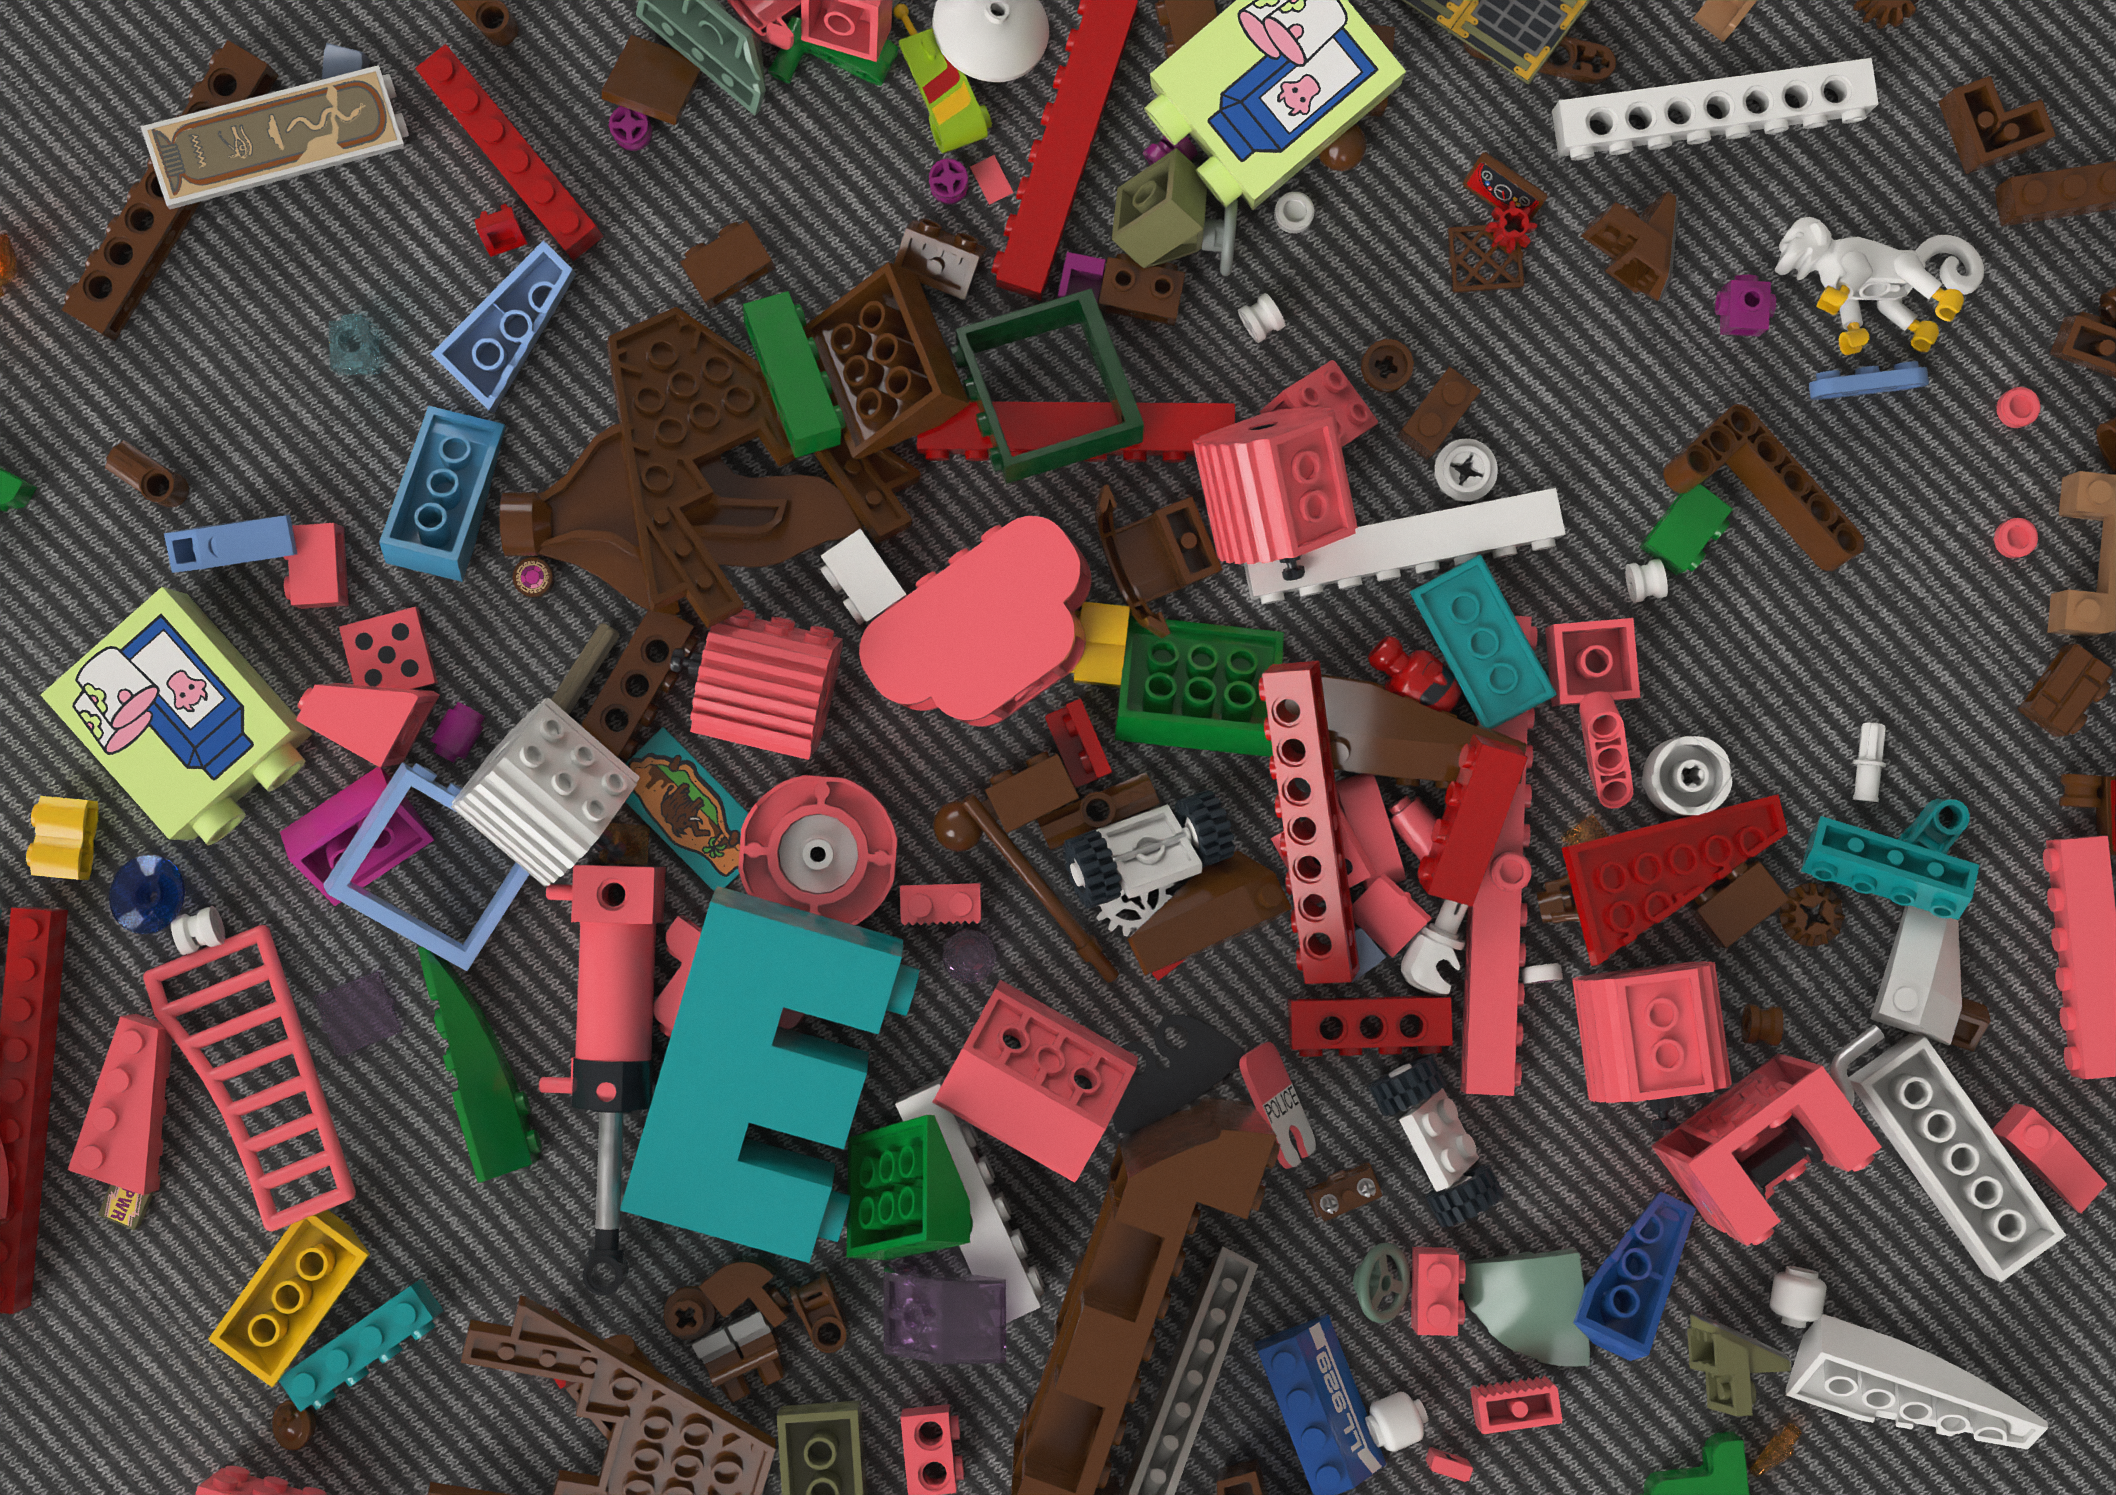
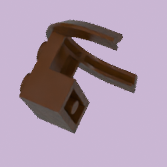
[1095,484,1223,638]

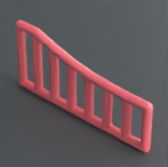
[143,925,356,1232]

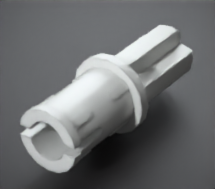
[1853,722,1886,802]

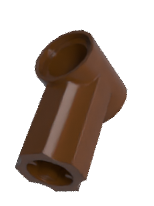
[451,0,518,46]
[105,440,189,507]

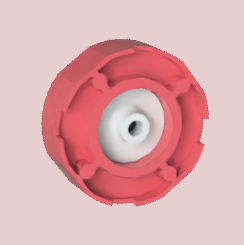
[738,775,898,925]

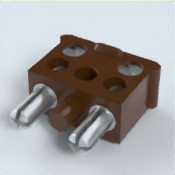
[1304,1162,1383,1222]

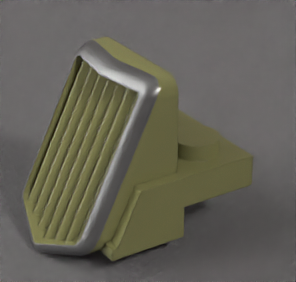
[1687,1311,1792,1416]

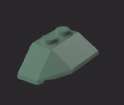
[636,0,766,116]

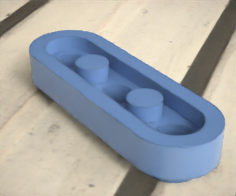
[1809,361,1929,400]

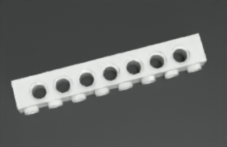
[1552,58,1878,160]

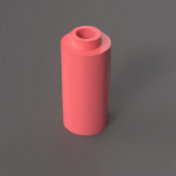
[1389,795,1437,862]

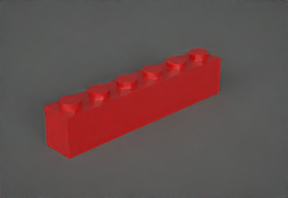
[415,44,604,261]

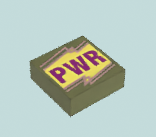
[98,1185,154,1230]

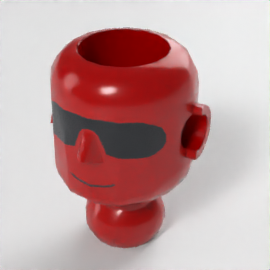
[1367,636,1462,712]

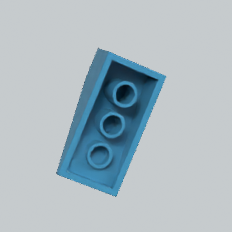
[379,406,505,582]

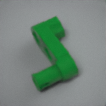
[768,17,900,86]

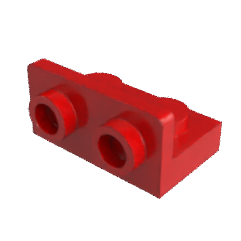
[1045,698,1112,788]

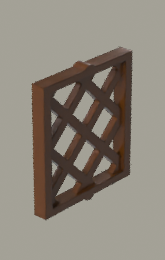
[1447,223,1524,293]

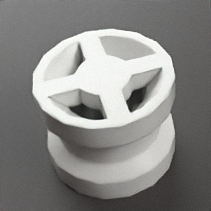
[1238,293,1286,343]
[1625,559,1668,603]

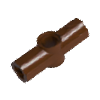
[1037,772,1160,851]

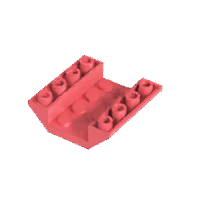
[932,980,1138,1182]

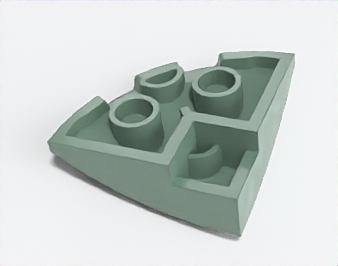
[1459,1248,1590,1367]

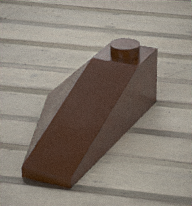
[1127,850,1292,976]

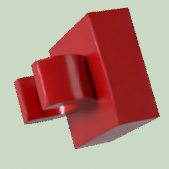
[474,204,527,257]

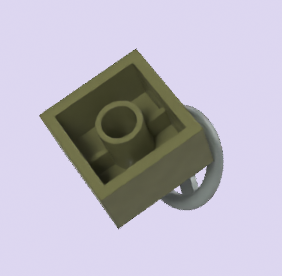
[1112,148,1238,276]

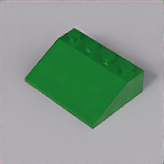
[1114,615,1284,757]
[847,1115,973,1260]

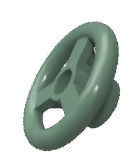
[1353,1243,1410,1323]

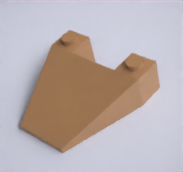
[2047,471,2116,637]

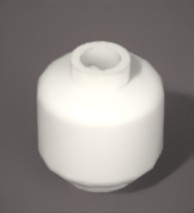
[1770,1266,1827,1328]
[1365,1392,1428,1452]

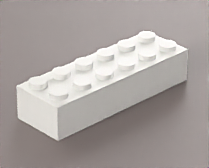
[1848,1034,2066,1282]
[895,1077,1045,1328]

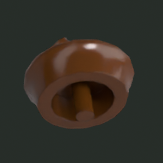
[272,1400,316,1450]

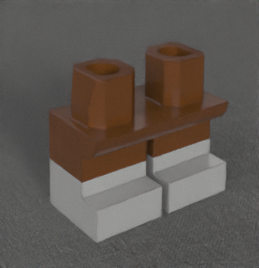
[692,1308,785,1403]

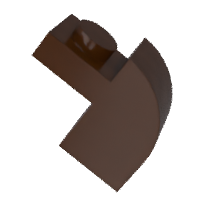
[699,1256,791,1328]

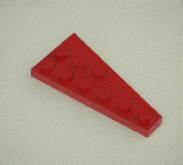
[1562,794,1788,966]

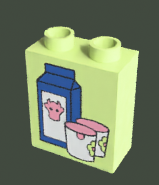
[1144,0,1406,210]
[41,587,312,845]

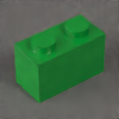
[1639,484,1733,575]

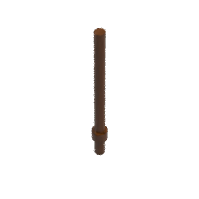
[961,793,1119,983]

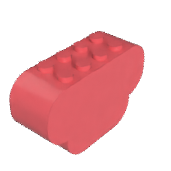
[859,516,1091,727]

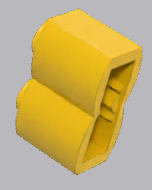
[1070,602,1130,688]
[26,796,99,880]

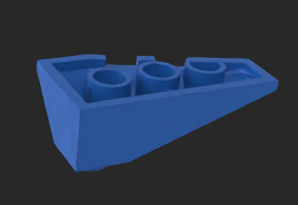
[1573,1192,1696,1361]

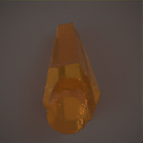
[1749,1423,1802,1477]

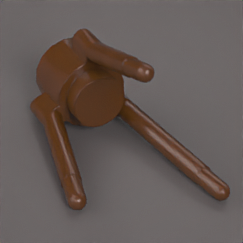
[1536,875,1580,924]

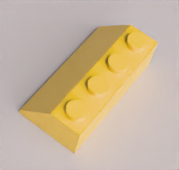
[208,1210,370,1388]

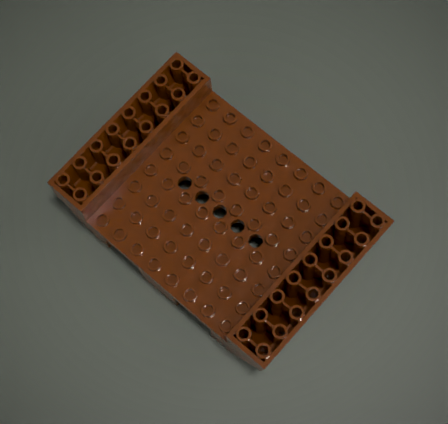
[1011,1098,1280,1495]

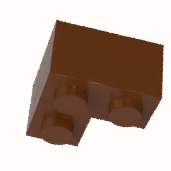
[1938,76,2056,174]

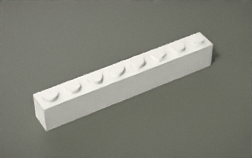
[1244,488,1566,604]
[1120,1246,1258,1495]

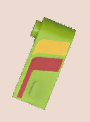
[899,28,992,154]

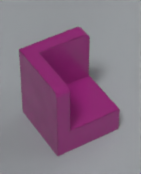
[1057,252,1106,304]

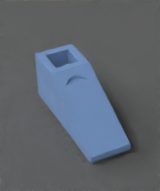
[164,515,297,573]

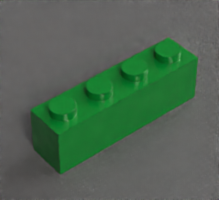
[743,291,846,458]

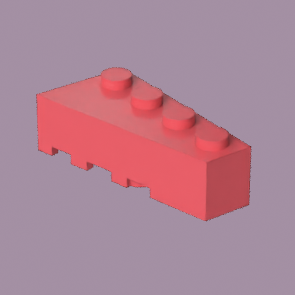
[68,1014,172,1195]

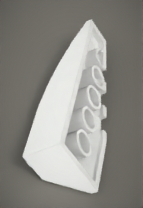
[1786,1314,2048,1449]

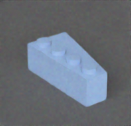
[431,240,576,413]

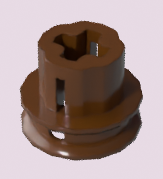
[1361,339,1414,393]
[663,1286,717,1340]

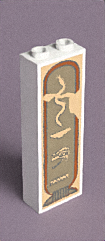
[140,65,409,209]

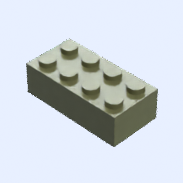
[777,1400,867,1495]

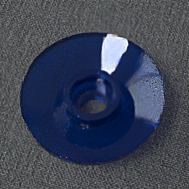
[109,855,185,934]

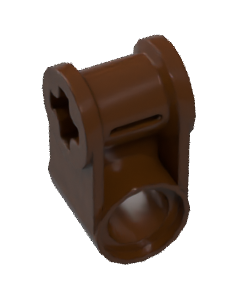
[789,1271,850,1353]

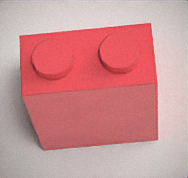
[296,683,440,768]

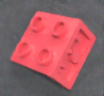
[1259,360,1378,447]

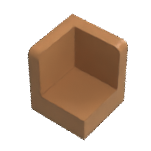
[1693,0,1757,42]

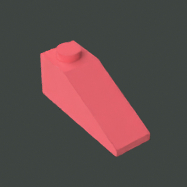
[1992,1103,2107,1213]

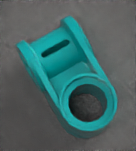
[1897,799,1970,855]

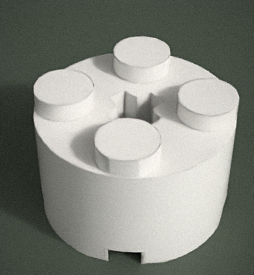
[1641,736,1732,816]

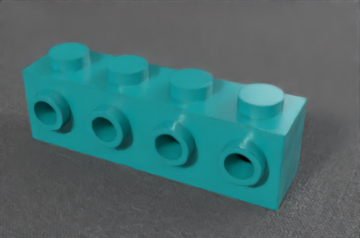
[1801,816,1979,920]
[279,1278,444,1412]

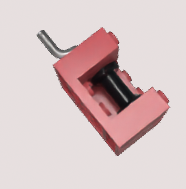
[1651,1025,1885,1246]

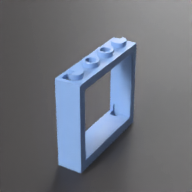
[323,762,529,971]

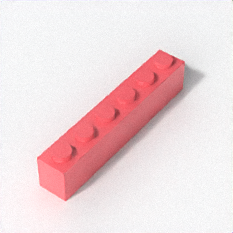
[2043,836,2116,1079]

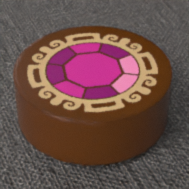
[513,557,555,598]

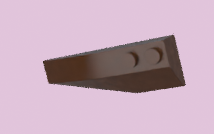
[1285,674,1527,784]

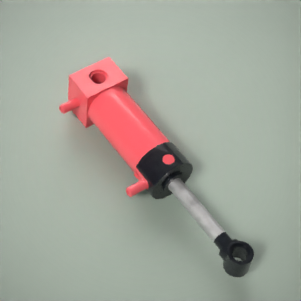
[539,865,666,1296]

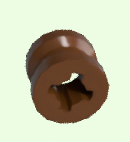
[2059,774,2103,808]
[1741,1004,1784,1046]

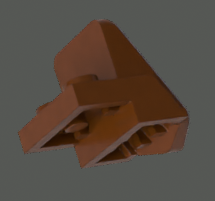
[1581,190,1679,301]

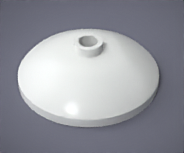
[932,0,1049,82]

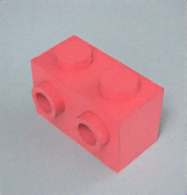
[1411,1247,1466,1336]

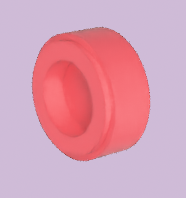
[1996,387,2040,428]
[1994,518,2038,558]
[1489,852,1532,892]

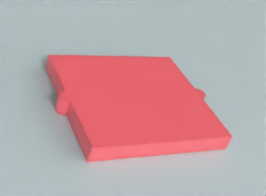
[1352,873,1432,958]

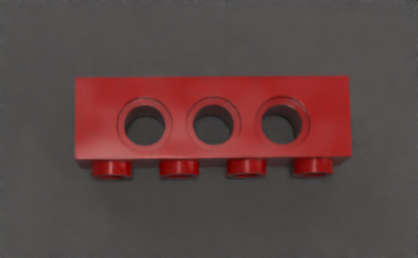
[1288,996,1453,1057]

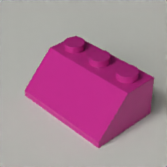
[280,767,434,906]

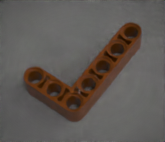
[1663,404,1864,571]

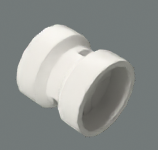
[171,906,225,955]

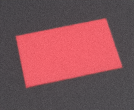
[970,155,1014,205]

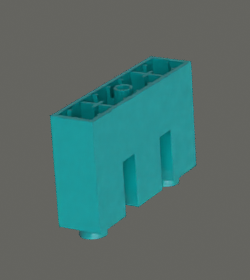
[620,886,920,1263]

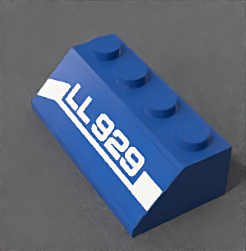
[1254,1314,1386,1495]

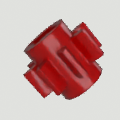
[1485,201,1537,254]

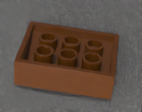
[803,262,970,460]

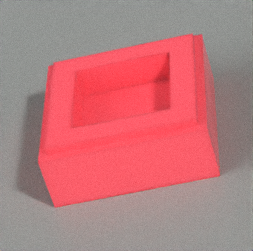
[1425,1447,1473,1482]

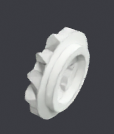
[1434,439,1498,502]

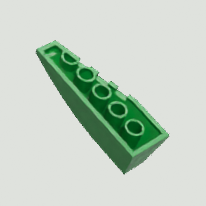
[418,946,542,1183]

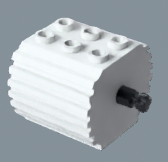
[451,698,640,886]

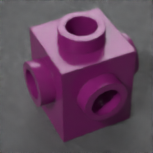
[1715,275,1776,337]

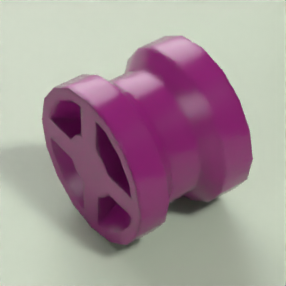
[609,106,653,151]
[929,159,969,204]

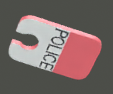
[1239,1042,1316,1169]

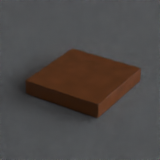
[601,35,703,125]

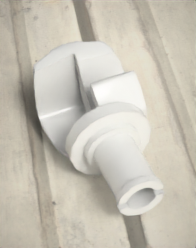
[1401,899,1468,997]

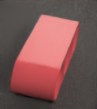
[1579,691,1634,809]
[1335,773,1406,890]

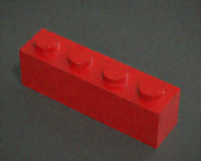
[1418,733,1528,907]

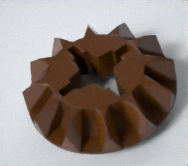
[1780,883,1845,947]

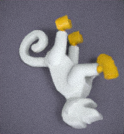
[1775,217,1984,355]

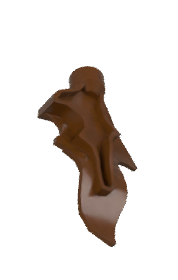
[500,424,864,616]

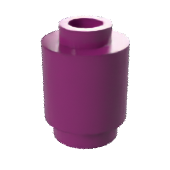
[430,701,485,763]

